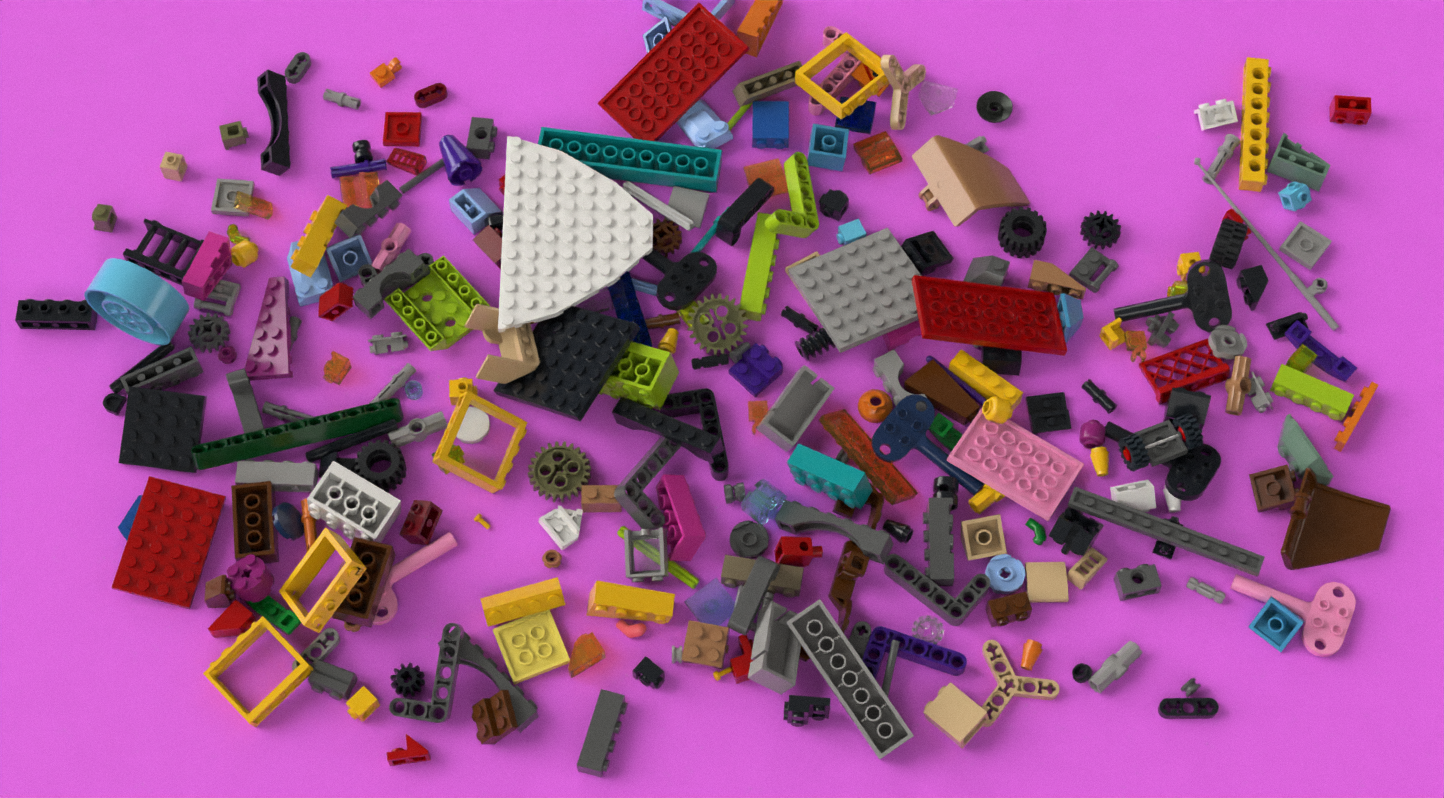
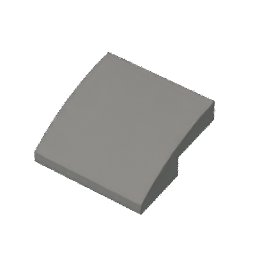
[665,186,710,229]

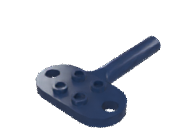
[871,394,983,495]

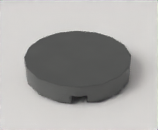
[729,520,769,559]

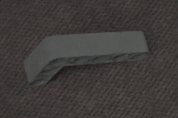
[614,436,681,530]
[884,554,990,626]
[389,623,464,723]

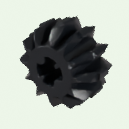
[390,663,425,698]

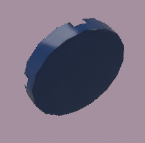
[272,502,304,541]

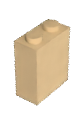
[923,682,989,749]

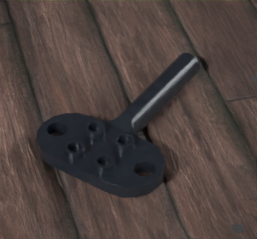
[642,248,717,311]
[1113,259,1232,332]
[1105,421,1221,501]

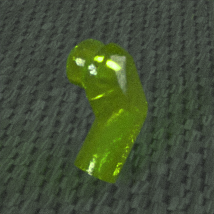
[227,224,250,244]

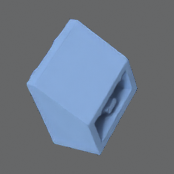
[449,188,503,235]

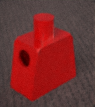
[774,536,823,567]

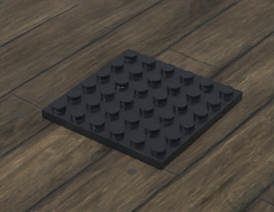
[493,306,640,422]

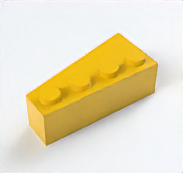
[586,581,675,624]

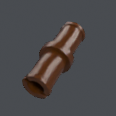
[641,312,681,331]

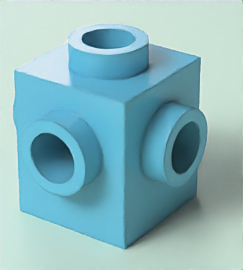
[1278,182,1312,211]

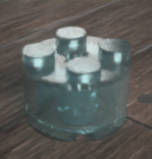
[741,479,787,526]

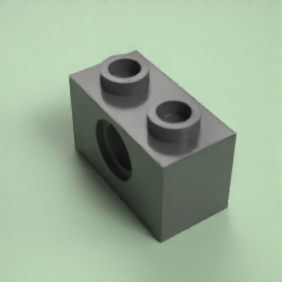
[466,117,497,159]
[1114,564,1162,601]

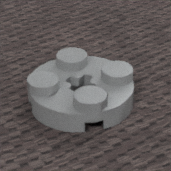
[1208,325,1247,359]

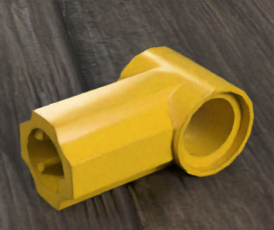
[968,484,1005,514]

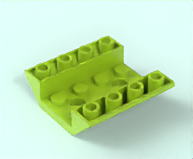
[384,255,490,351]

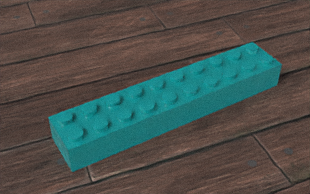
[538,127,722,193]

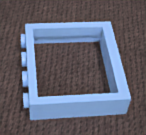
[642,0,735,26]

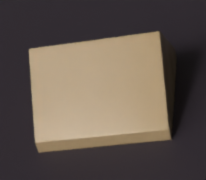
[961,514,1007,561]

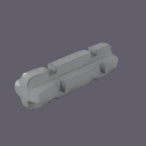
[1187,577,1226,604]

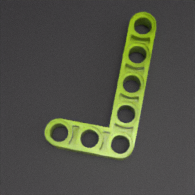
[765,152,819,238]

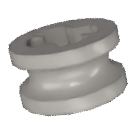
[672,645,682,664]

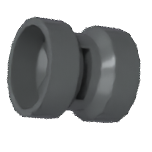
[724,482,746,504]

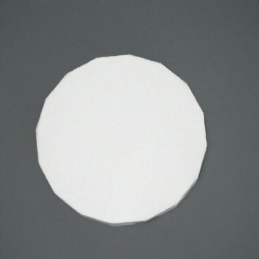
[456,406,490,444]

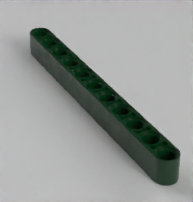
[191,398,404,470]

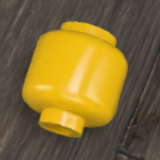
[231,240,259,268]
[982,397,1013,424]

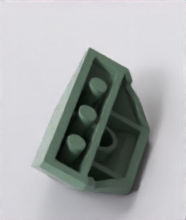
[1277,414,1334,486]

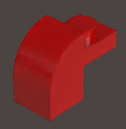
[730,635,753,684]

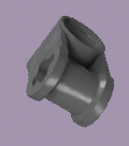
[848,621,871,659]

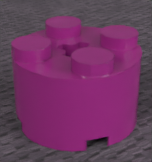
[227,554,274,603]

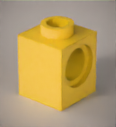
[346,686,380,722]

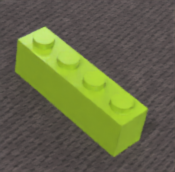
[1270,364,1354,421]

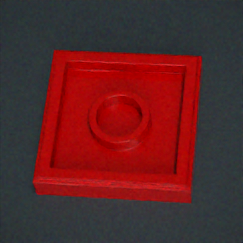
[383,112,422,146]

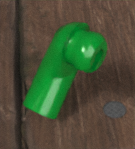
[1025,518,1047,545]

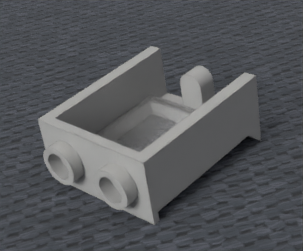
[624,527,669,582]

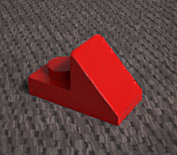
[387,734,431,766]

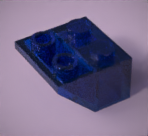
[835,96,876,134]

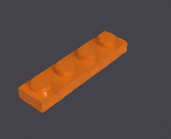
[1334,382,1378,452]

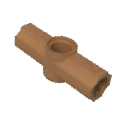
[1225,356,1251,416]

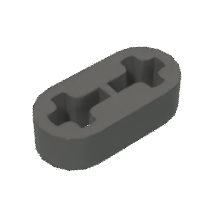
[285,52,311,84]

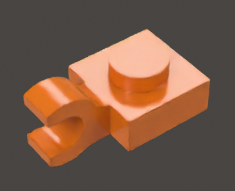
[369,57,402,88]

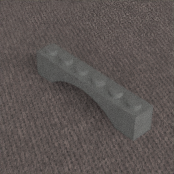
[775,500,894,564]
[438,627,539,733]

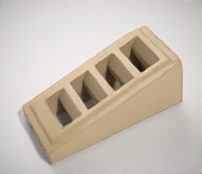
[1067,548,1108,590]

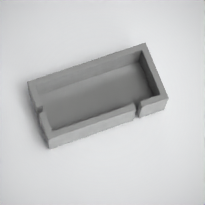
[756,365,835,452]
[748,601,801,695]

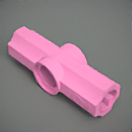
[372,223,411,274]

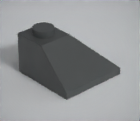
[964,255,1010,286]

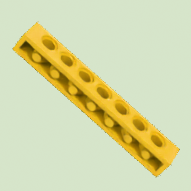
[1239,57,1271,192]

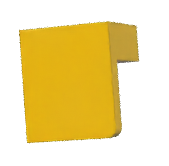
[1099,318,1128,350]

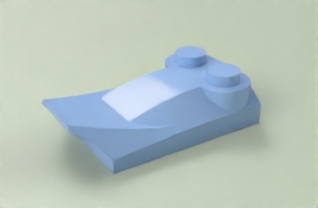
[676,99,733,149]
[287,241,333,307]

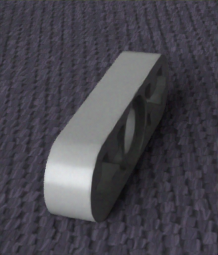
[292,628,340,670]

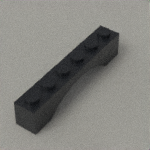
[257,69,291,176]
[612,397,724,464]

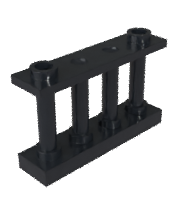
[123,218,204,286]

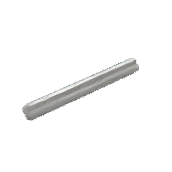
[622,181,695,231]

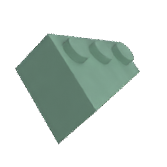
[1267,133,1330,192]

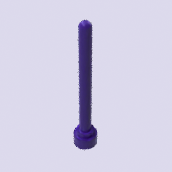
[926,356,987,406]

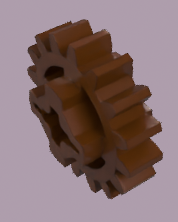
[653,218,682,257]

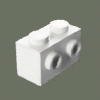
[1110,480,1156,512]

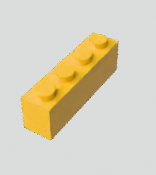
[949,349,1023,411]
[480,577,565,627]

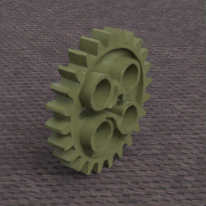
[687,293,748,355]
[528,441,591,502]

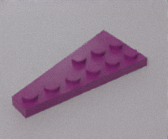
[245,276,293,381]

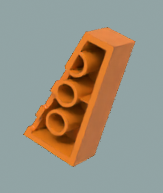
[737,0,783,57]

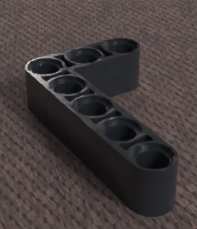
[660,388,728,481]

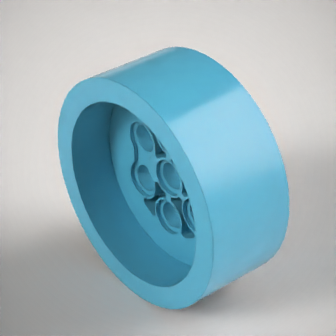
[84,258,189,345]

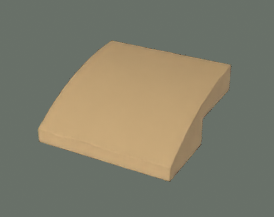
[1025,562,1069,603]

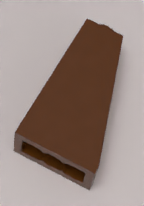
[904,359,980,425]

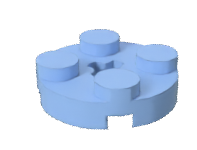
[985,554,1025,594]

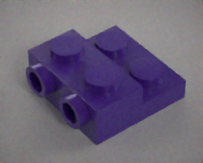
[729,343,783,397]

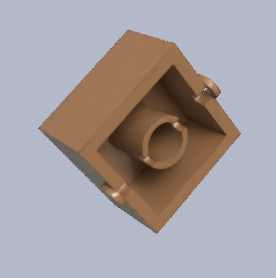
[681,620,730,669]

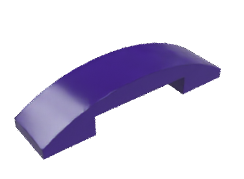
[1285,320,1357,382]

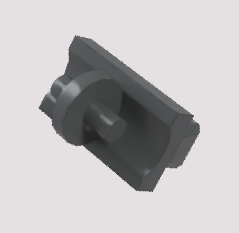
[1146,311,1179,348]

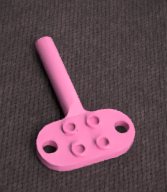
[338,532,458,625]
[1230,574,1356,657]

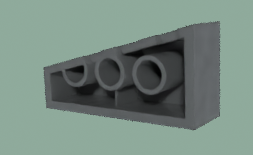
[923,498,954,586]

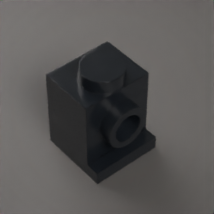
[632,656,665,689]

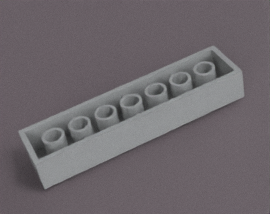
[786,599,914,760]

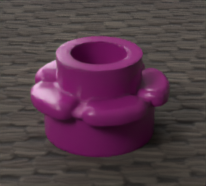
[218,346,237,364]

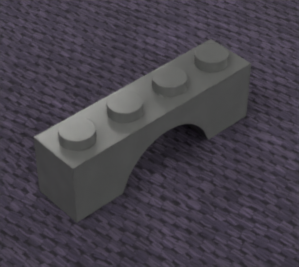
[335,180,403,238]
[353,249,426,319]

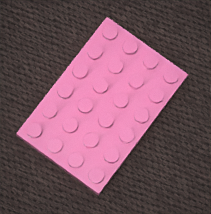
[946,406,1084,521]

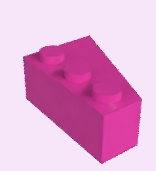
[182,231,233,301]

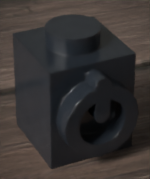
[819,189,849,221]

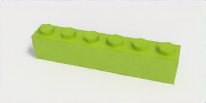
[739,212,780,321]

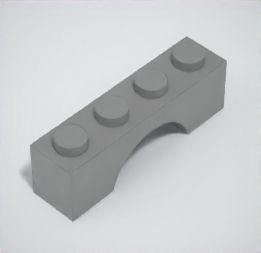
[873,349,927,411]

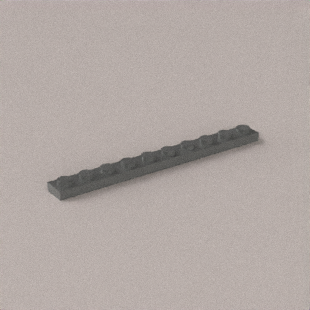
[1068,487,1265,577]

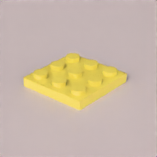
[492,610,571,685]

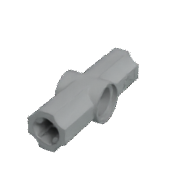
[388,411,447,448]
[1088,641,1142,693]

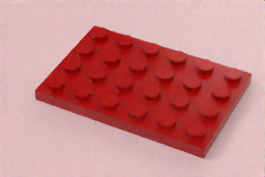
[111,476,226,609]

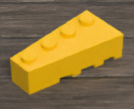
[290,195,347,278]

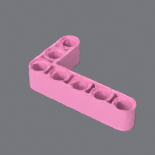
[808,26,867,116]

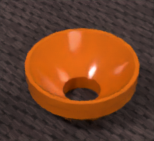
[858,389,893,423]

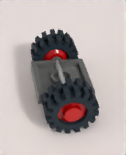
[1118,413,1203,471]

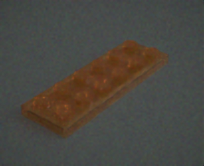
[819,409,918,505]

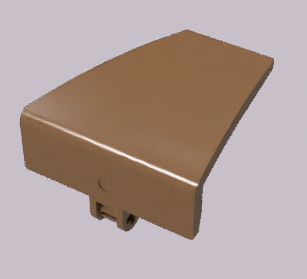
[912,135,1030,227]

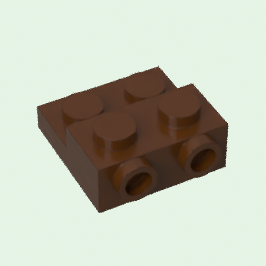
[1249,465,1299,513]
[472,690,518,744]

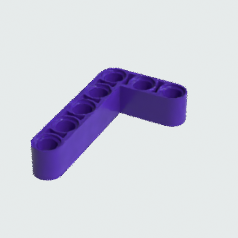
[862,626,967,680]

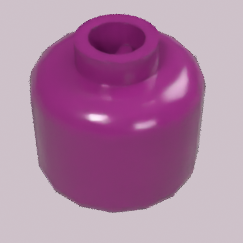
[1080,420,1106,450]

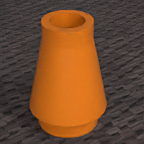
[1020,639,1043,671]

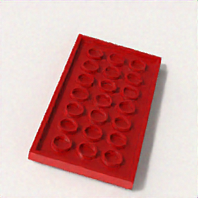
[597,3,749,142]
[912,275,1067,356]

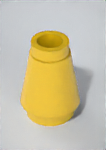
[658,328,679,355]
[1090,447,1109,477]

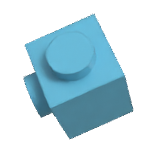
[836,219,866,246]

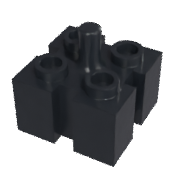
[1049,507,1104,556]

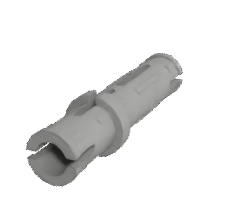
[369,363,416,404]

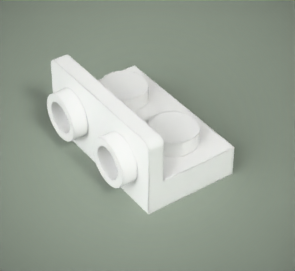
[1194,99,1238,130]

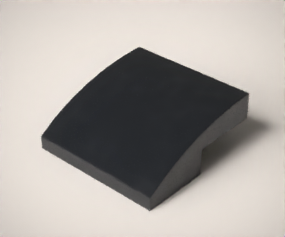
[1025,392,1071,434]

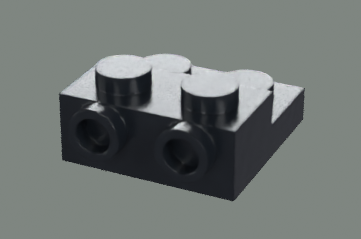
[901,231,954,276]
[783,695,830,727]

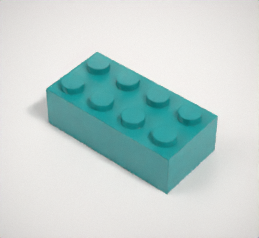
[787,443,873,509]

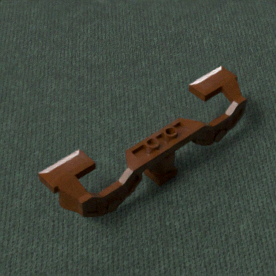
[799,483,884,662]

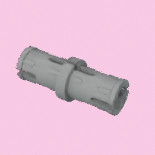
[323,89,361,110]

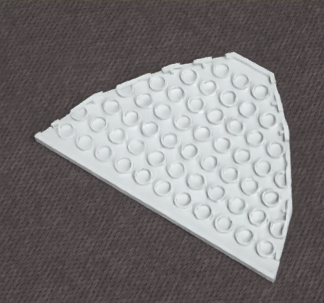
[498,136,653,332]

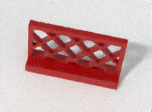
[1139,338,1230,405]

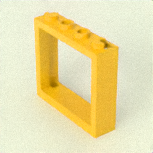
[795,32,889,120]
[432,390,528,494]
[279,527,367,633]
[203,616,313,728]

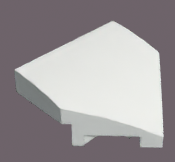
[538,505,583,550]

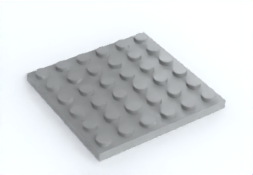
[788,228,921,353]

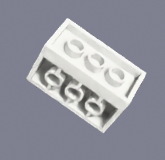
[307,461,401,543]

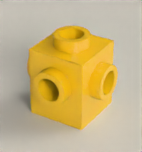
[1176,252,1205,282]
[449,377,478,405]

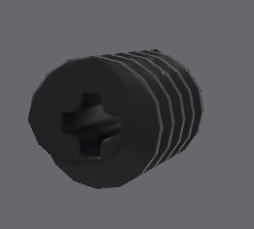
[795,328,836,361]

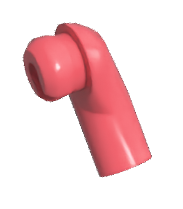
[616,619,647,638]

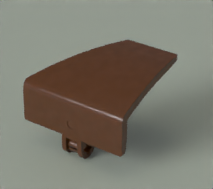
[1281,468,1391,570]

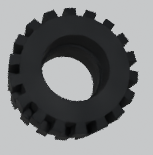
[998,207,1047,258]
[1209,218,1248,270]
[355,440,407,493]

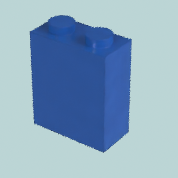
[752,101,789,149]

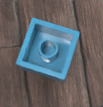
[807,124,849,171]

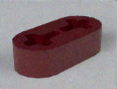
[414,83,448,108]

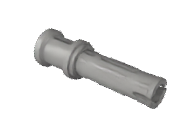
[1202,134,1241,185]

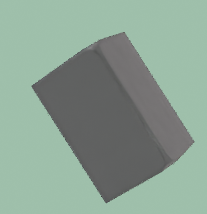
[729,342,750,364]

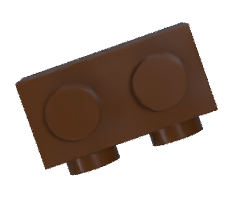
[986,592,1032,627]

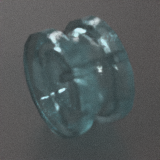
[405,381,423,400]

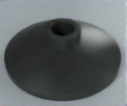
[976,91,1013,123]

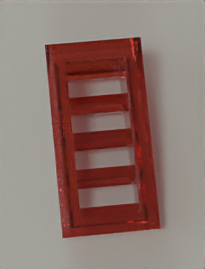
[386,148,427,176]

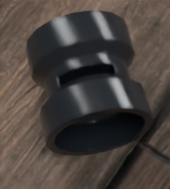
[352,140,373,163]

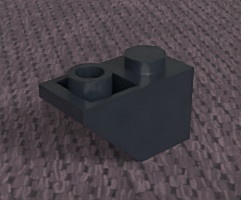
[1236,265,1269,311]

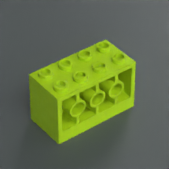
[599,342,679,410]

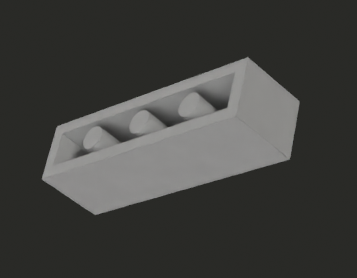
[235,459,319,493]

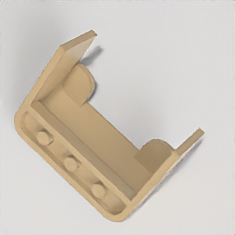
[465,304,540,384]

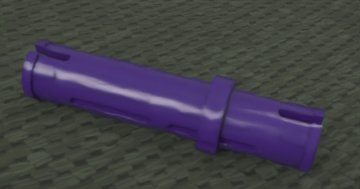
[330,158,387,178]

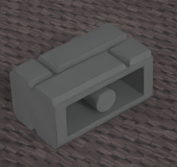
[308,659,358,701]

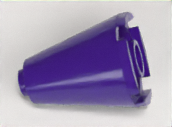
[439,135,482,186]

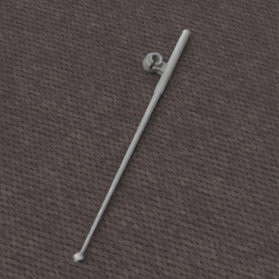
[1194,158,1339,331]

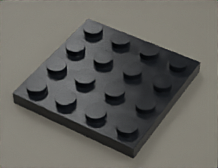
[119,386,207,473]

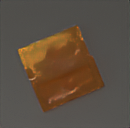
[853,131,903,174]

